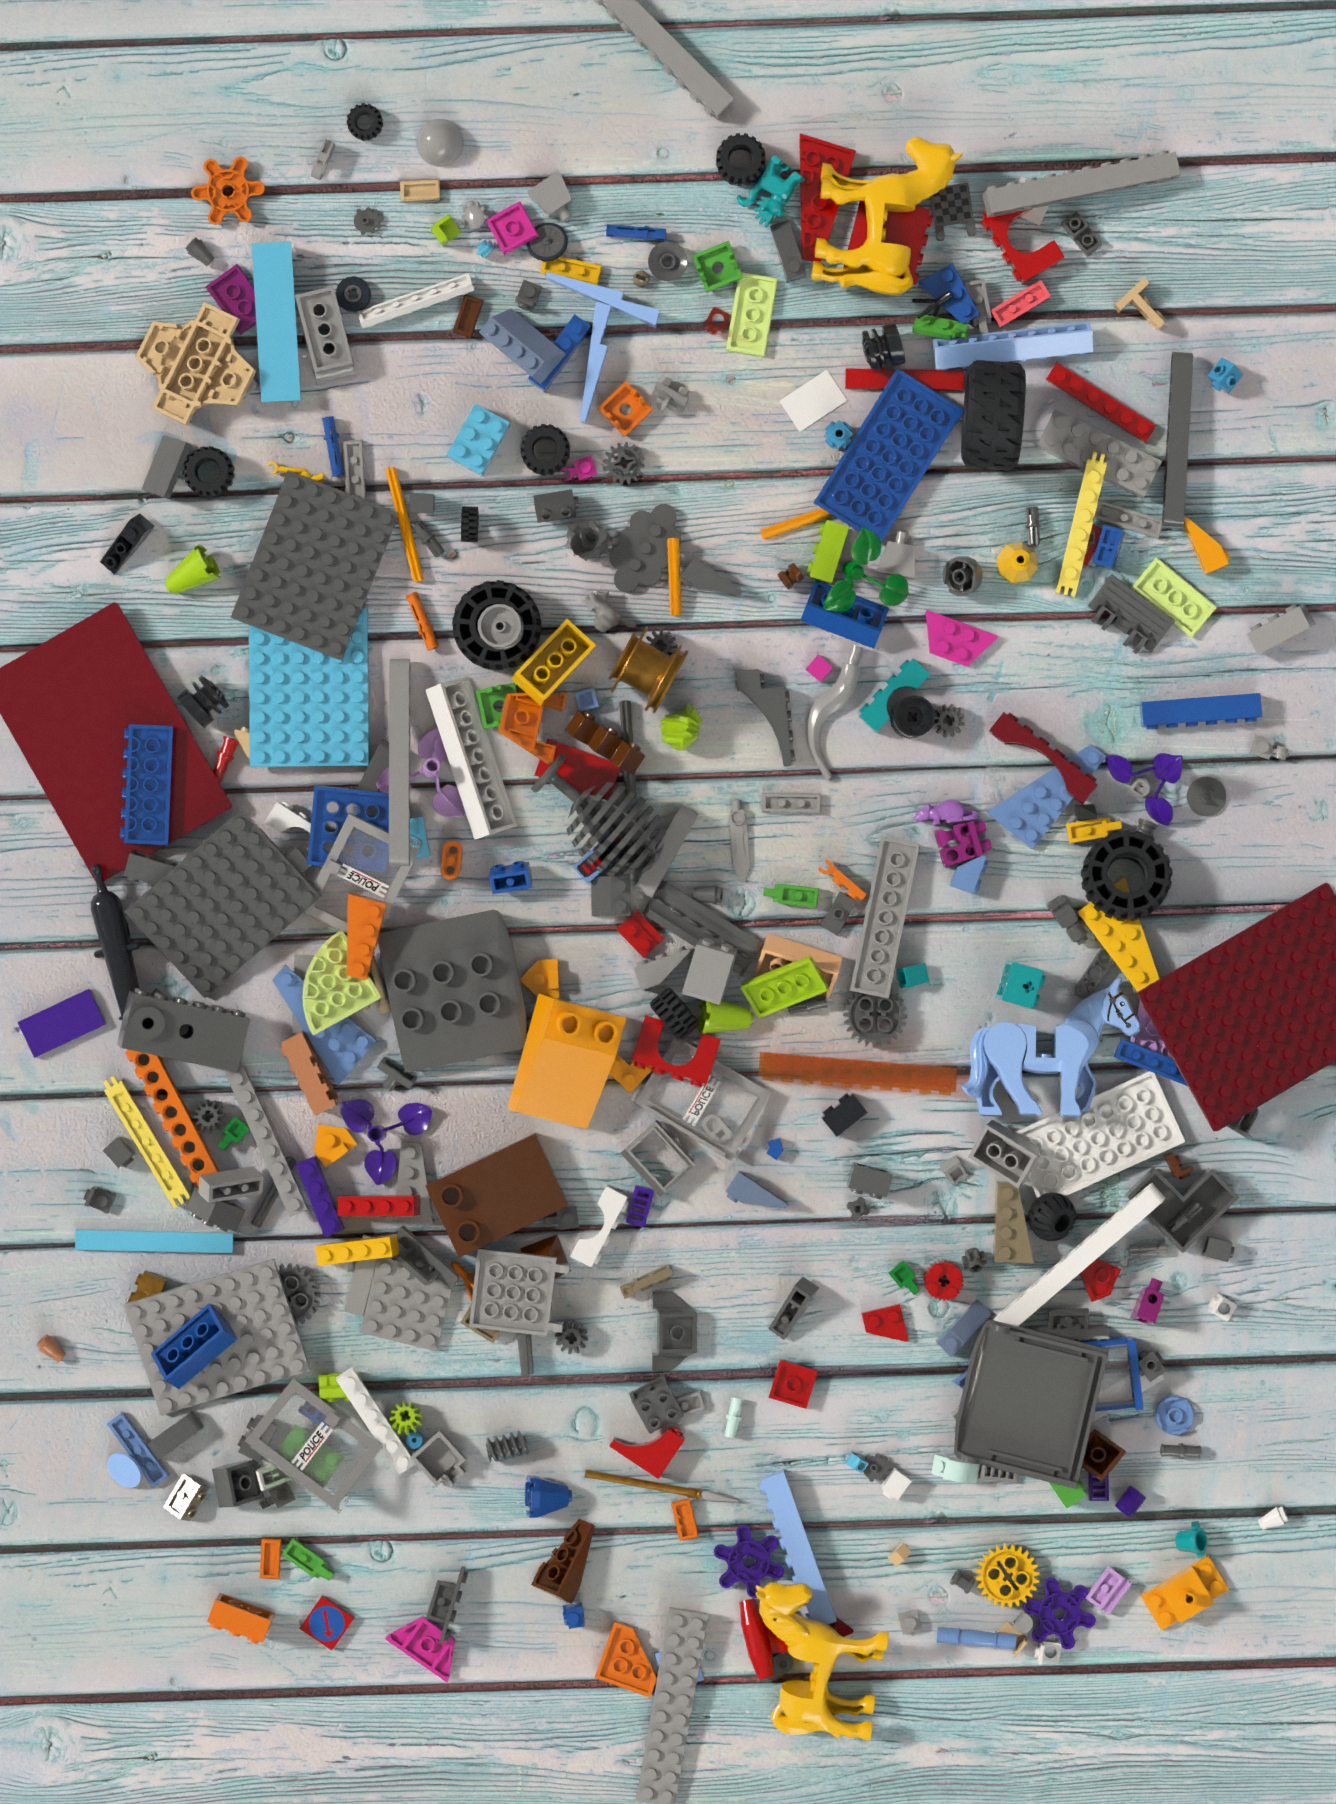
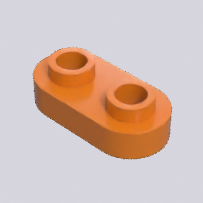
[440,840,463,880]

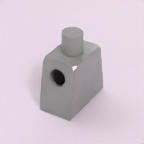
[527,170,573,222]
[876,531,915,579]

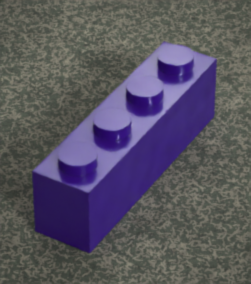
[296,1155,345,1237]

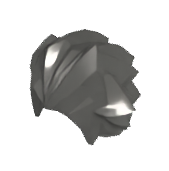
[565,519,613,561]

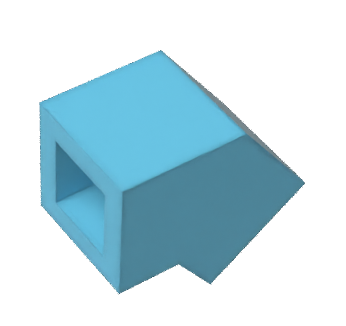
[845,1452,869,1474]

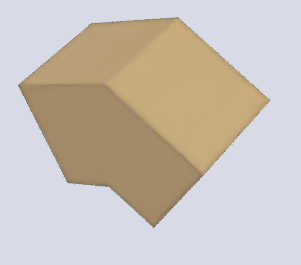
[888,1543,912,1567]

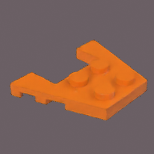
[498,692,567,765]

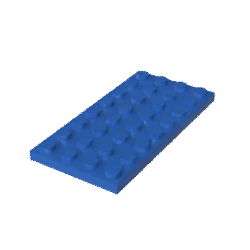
[813,368,964,543]

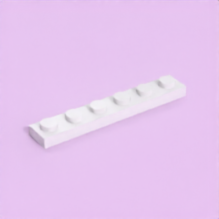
[357,273,474,329]
[336,1367,416,1474]

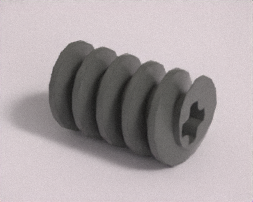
[486,1431,529,1463]

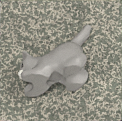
[585,590,636,632]

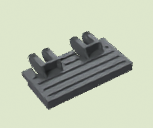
[1088,574,1175,654]

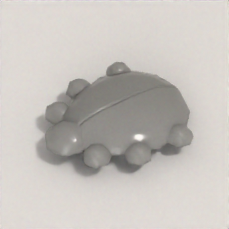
[461,201,488,230]

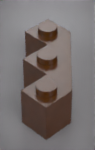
[565,710,645,775]

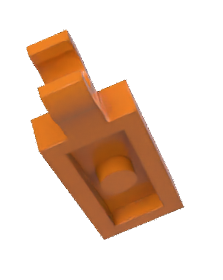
[818,859,867,901]

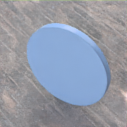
[107,1452,142,1488]

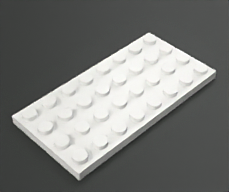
[1014,1071,1185,1198]

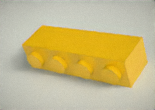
[315,1234,400,1266]

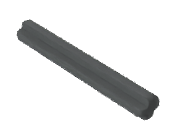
[251,1156,296,1228]

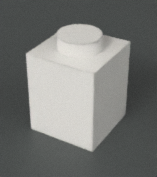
[881,1467,911,1500]

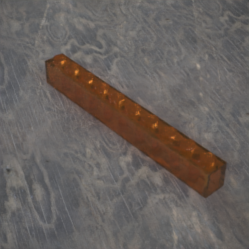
[758,1052,957,1095]

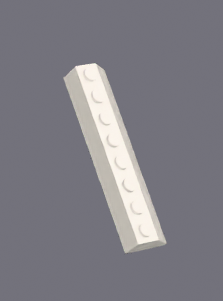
[426,677,517,840]

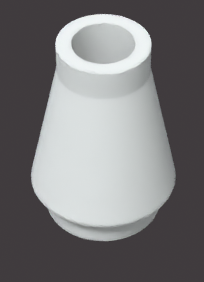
[1258,1506,1289,1530]

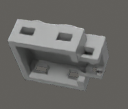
[410,1429,467,1487]

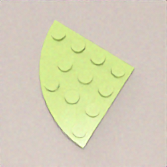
[302,930,381,1036]

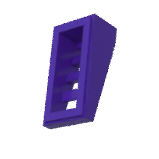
[626,1184,654,1228]
[1088,1472,1109,1501]

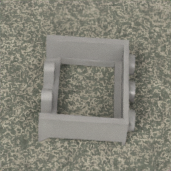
[620,1120,695,1197]

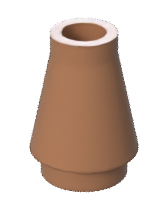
[36,1334,66,1362]

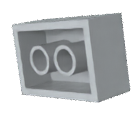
[968,1120,1043,1188]

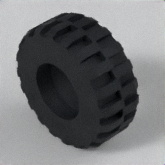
[452,580,542,670]
[1081,830,1173,921]

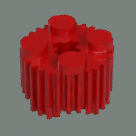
[923,1259,964,1301]

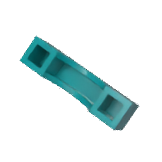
[859,658,931,733]

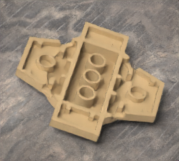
[135,302,256,426]

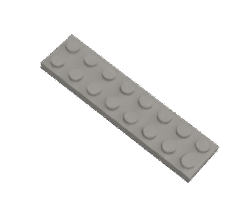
[850,836,920,999]

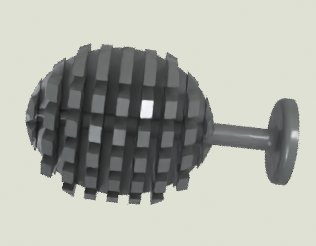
[531,753,666,880]

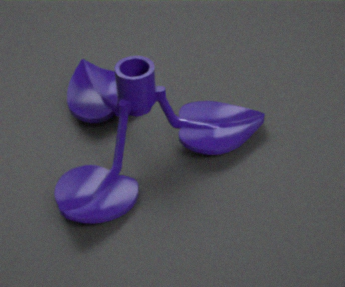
[1106,753,1183,826]
[340,1099,432,1185]

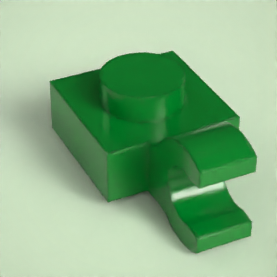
[218,1116,250,1150]
[888,1260,920,1295]

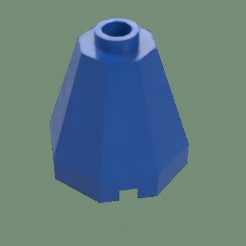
[525,1476,572,1518]

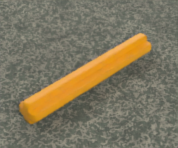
[667,538,682,616]

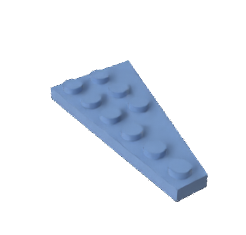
[986,744,1106,849]
[272,965,376,1086]

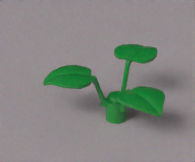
[823,527,909,612]

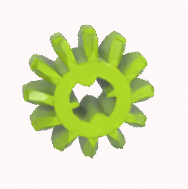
[389,1401,423,1435]

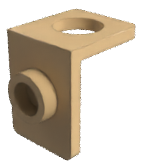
[998,1621,1028,1657]

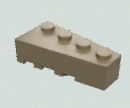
[993,1181,1034,1264]

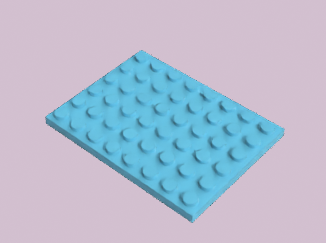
[249,608,369,767]

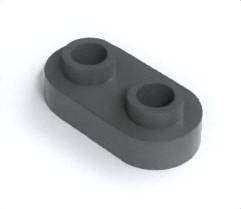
[757,1652,793,1683]

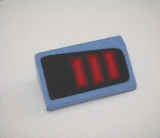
[573,842,617,884]

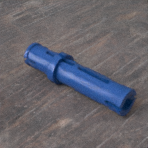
[606,224,666,241]
[322,416,344,477]

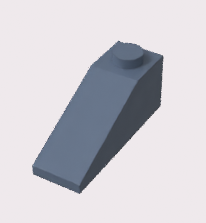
[726,1171,788,1208]
[936,1299,991,1357]

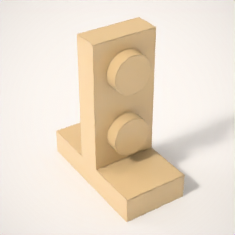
[1113,278,1165,331]

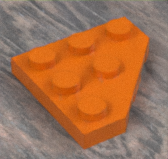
[595,1621,657,1697]

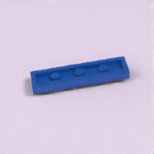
[1114,1039,1188,1086]

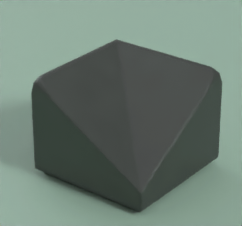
[1075,804,1097,820]

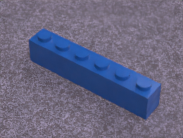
[1140,693,1262,730]

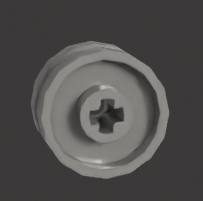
[478,604,524,650]

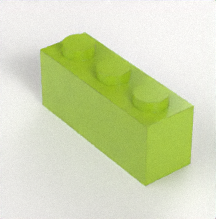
[807,520,849,585]

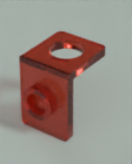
[703,307,731,336]

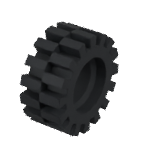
[346,103,383,141]
[461,506,479,542]

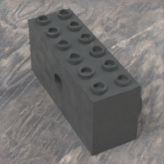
[117,988,250,1073]

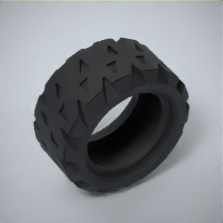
[961,360,1026,471]

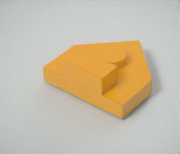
[520,959,560,998]
[314,1124,357,1168]

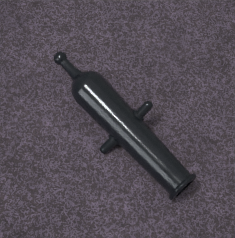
[91,864,140,1020]

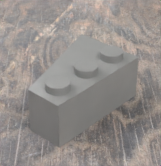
[1247,603,1316,655]

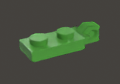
[912,313,969,340]
[763,884,819,908]
[281,1537,334,1581]

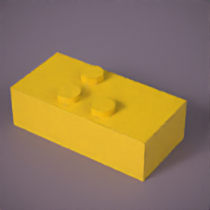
[511,619,596,706]

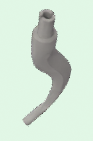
[807,645,863,780]

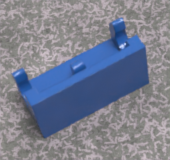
[1092,525,1125,571]

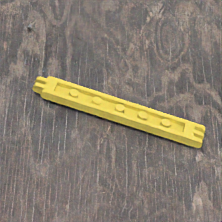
[1056,451,1107,597]
[104,1076,191,1208]

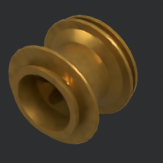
[608,626,689,714]

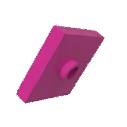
[486,201,539,255]

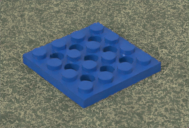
[307,785,389,872]

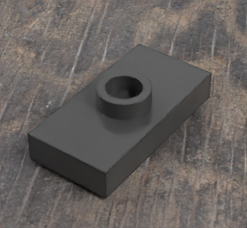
[820,892,857,935]

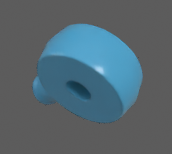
[405,1429,424,1449]

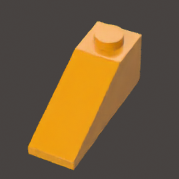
[1183,517,1230,575]

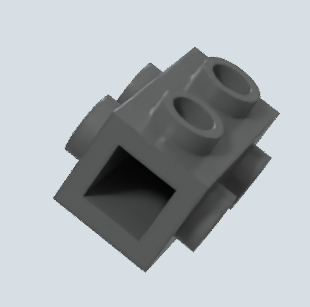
[533,489,579,523]

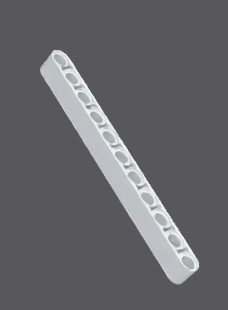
[992,1183,1165,1326]

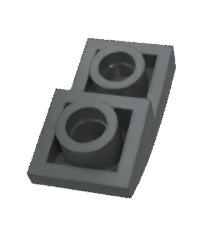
[1061,211,1102,257]

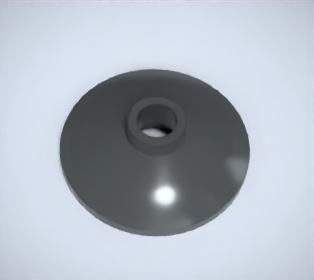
[648,242,687,281]

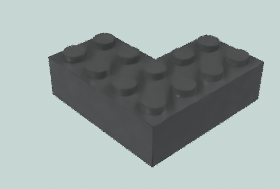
[1125,1167,1240,1253]

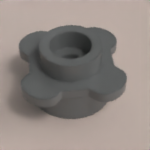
[847,1197,870,1220]

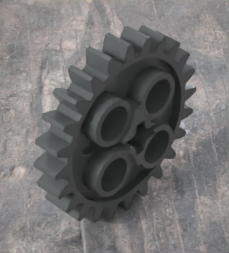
[843,988,907,1048]
[278,1263,321,1325]

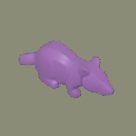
[913,800,979,825]

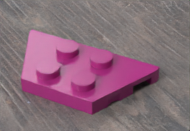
[925,610,998,667]
[385,1616,455,1682]

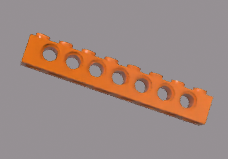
[125,1049,220,1187]

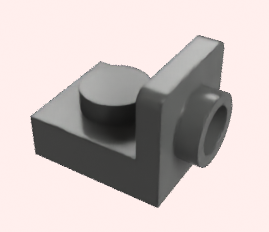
[515,280,542,311]
[83,1186,116,1214]

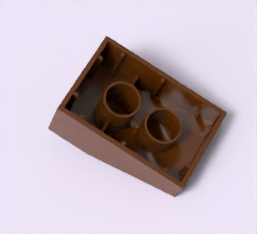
[425,1133,568,1258]

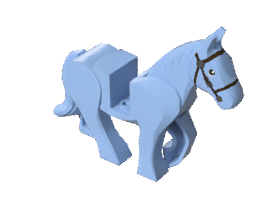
[961,977,1141,1119]

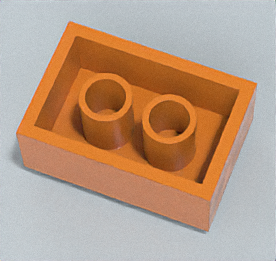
[207,1593,275,1644]

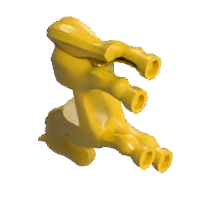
[811,137,963,295]
[756,1582,889,1741]

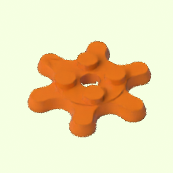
[191,156,265,225]

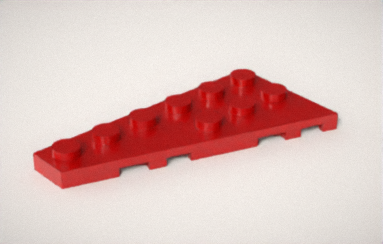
[799,133,856,262]

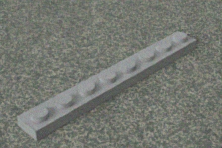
[225,1066,309,1217]

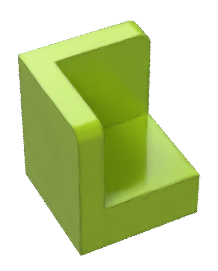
[430,214,461,246]

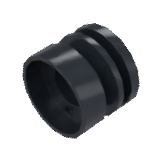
[862,323,905,372]
[177,675,230,728]
[890,695,935,739]

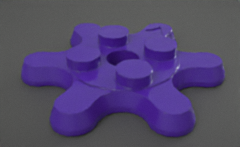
[714,1525,784,1598]
[1023,1578,1096,1649]

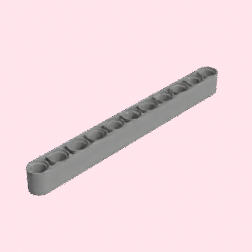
[389,659,410,866]

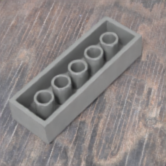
[1036,409,1162,499]

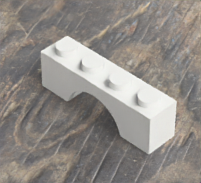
[265,801,345,852]
[570,1185,629,1267]

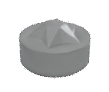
[1132,776,1153,797]

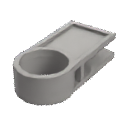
[311,138,336,180]

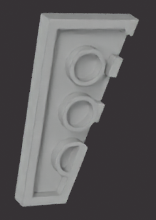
[394,1141,434,1224]

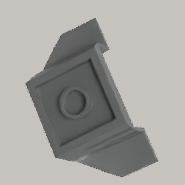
[652,1292,697,1371]

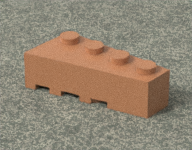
[280,1030,340,1116]

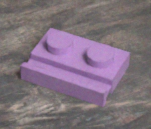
[1086,1565,1132,1615]

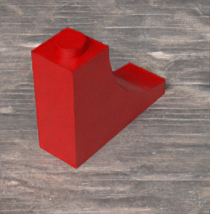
[609,1426,685,1479]

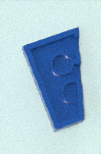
[918,263,981,324]

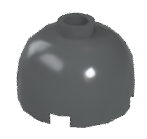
[942,556,983,596]

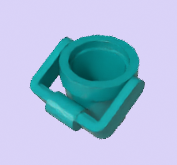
[1175,1521,1207,1557]

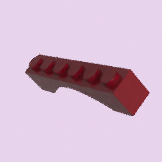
[989,712,1098,805]

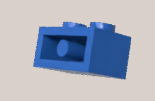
[489,861,533,894]

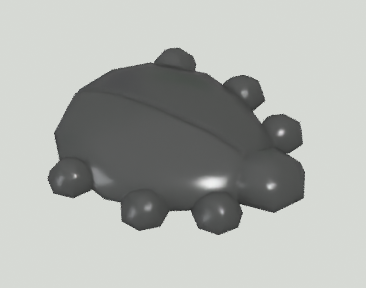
[354,207,384,235]
[864,1454,893,1482]

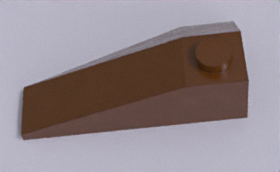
[531,1519,595,1604]

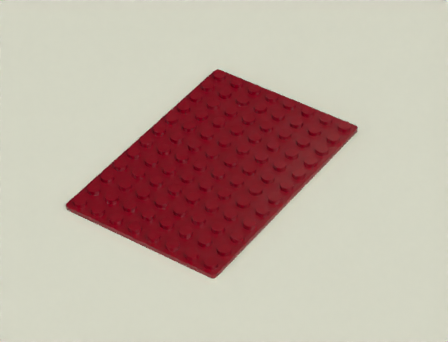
[0,602,232,882]
[1137,883,1336,1132]

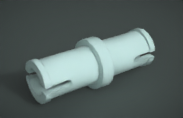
[724,1397,744,1438]

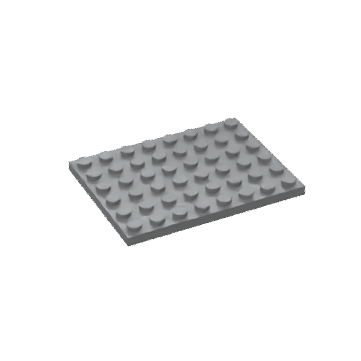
[123,1259,311,1415]

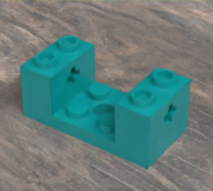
[996,960,1046,1009]

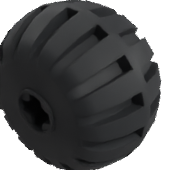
[1028,1192,1076,1241]

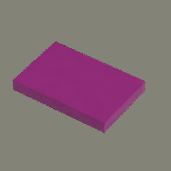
[206,264,256,336]

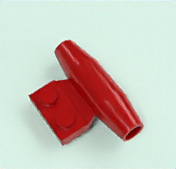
[739,1598,788,1680]

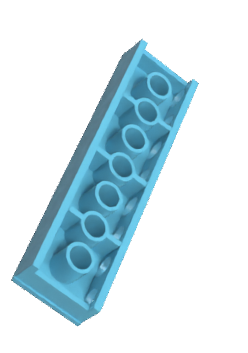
[252,242,301,403]

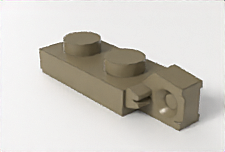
[620,1264,673,1298]

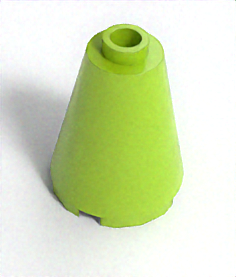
[164,544,221,594]
[698,1000,754,1034]

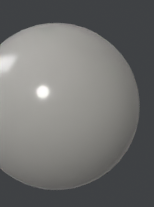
[416,119,464,167]

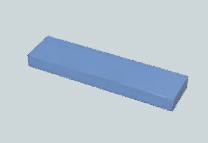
[107,1412,170,1487]

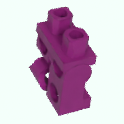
[934,821,992,867]

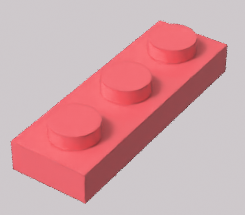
[990,280,1051,328]

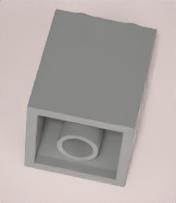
[682,938,738,1005]

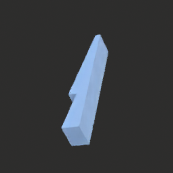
[546,272,660,328]
[580,301,612,424]

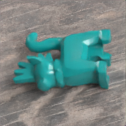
[737,155,805,228]

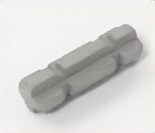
[1128,1244,1168,1257]

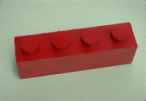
[337,1195,420,1216]

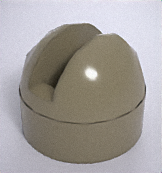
[633,271,649,287]

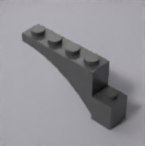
[736,669,795,767]

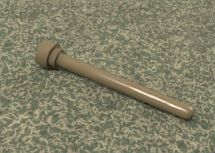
[371,956,391,1013]

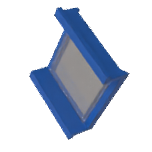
[1080,1336,1144,1412]

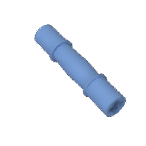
[937,1627,1017,1650]

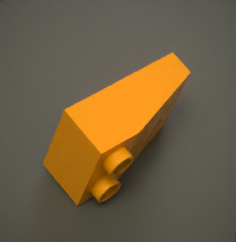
[507,994,626,1129]

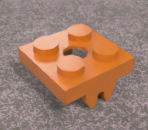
[598,381,653,437]

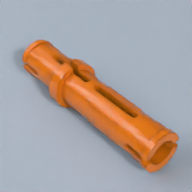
[405,591,439,651]

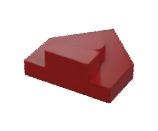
[1080,1259,1121,1302]

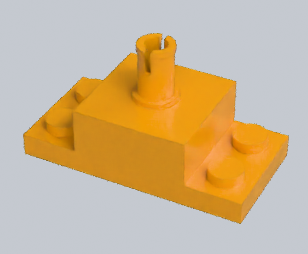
[1140,1555,1229,1630]

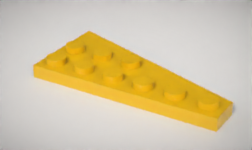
[1077,877,1159,993]

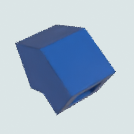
[766,1138,783,1160]

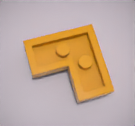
[609,1054,653,1093]

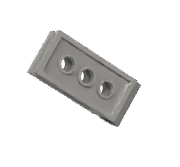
[295,286,355,383]

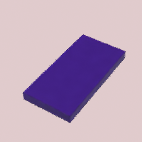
[18,989,106,1058]

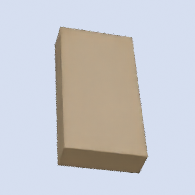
[400,179,441,202]

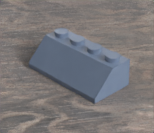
[479,308,566,385]

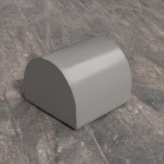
[1011,1610,1033,1633]

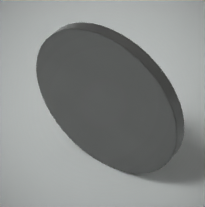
[1187,777,1226,816]

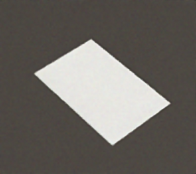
[779,370,847,432]

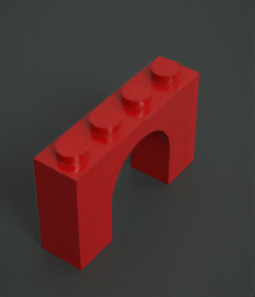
[981,209,1064,284]
[631,1015,721,1088]

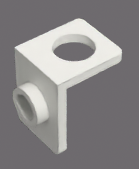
[1208,1293,1237,1321]
[1034,1641,1062,1665]

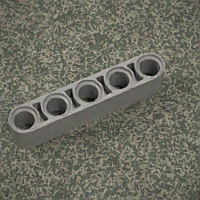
[634,804,698,898]

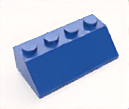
[800,580,889,649]
[151,1303,237,1389]

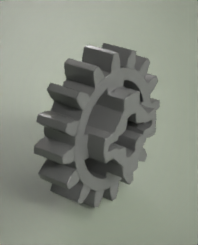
[603,442,645,485]

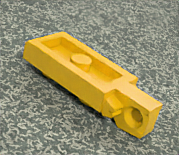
[1066,817,1122,843]

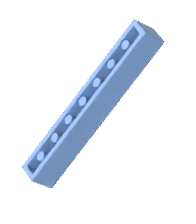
[932,321,1093,370]
[759,1469,837,1625]

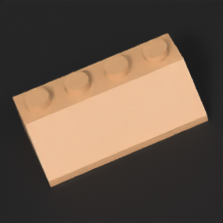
[754,933,843,999]

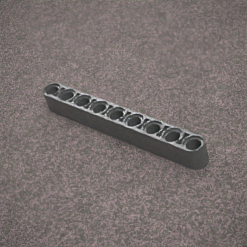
[1162,352,1193,527]

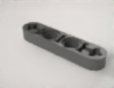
[1075,946,1114,999]

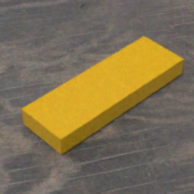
[540,257,602,285]

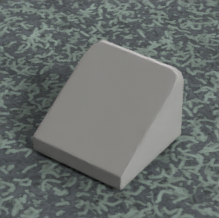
[939,1156,968,1186]

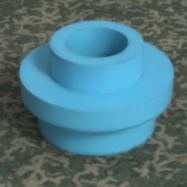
[476,240,494,258]

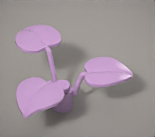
[376,728,465,817]

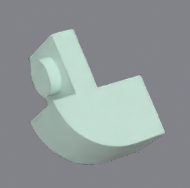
[931,1455,980,1483]

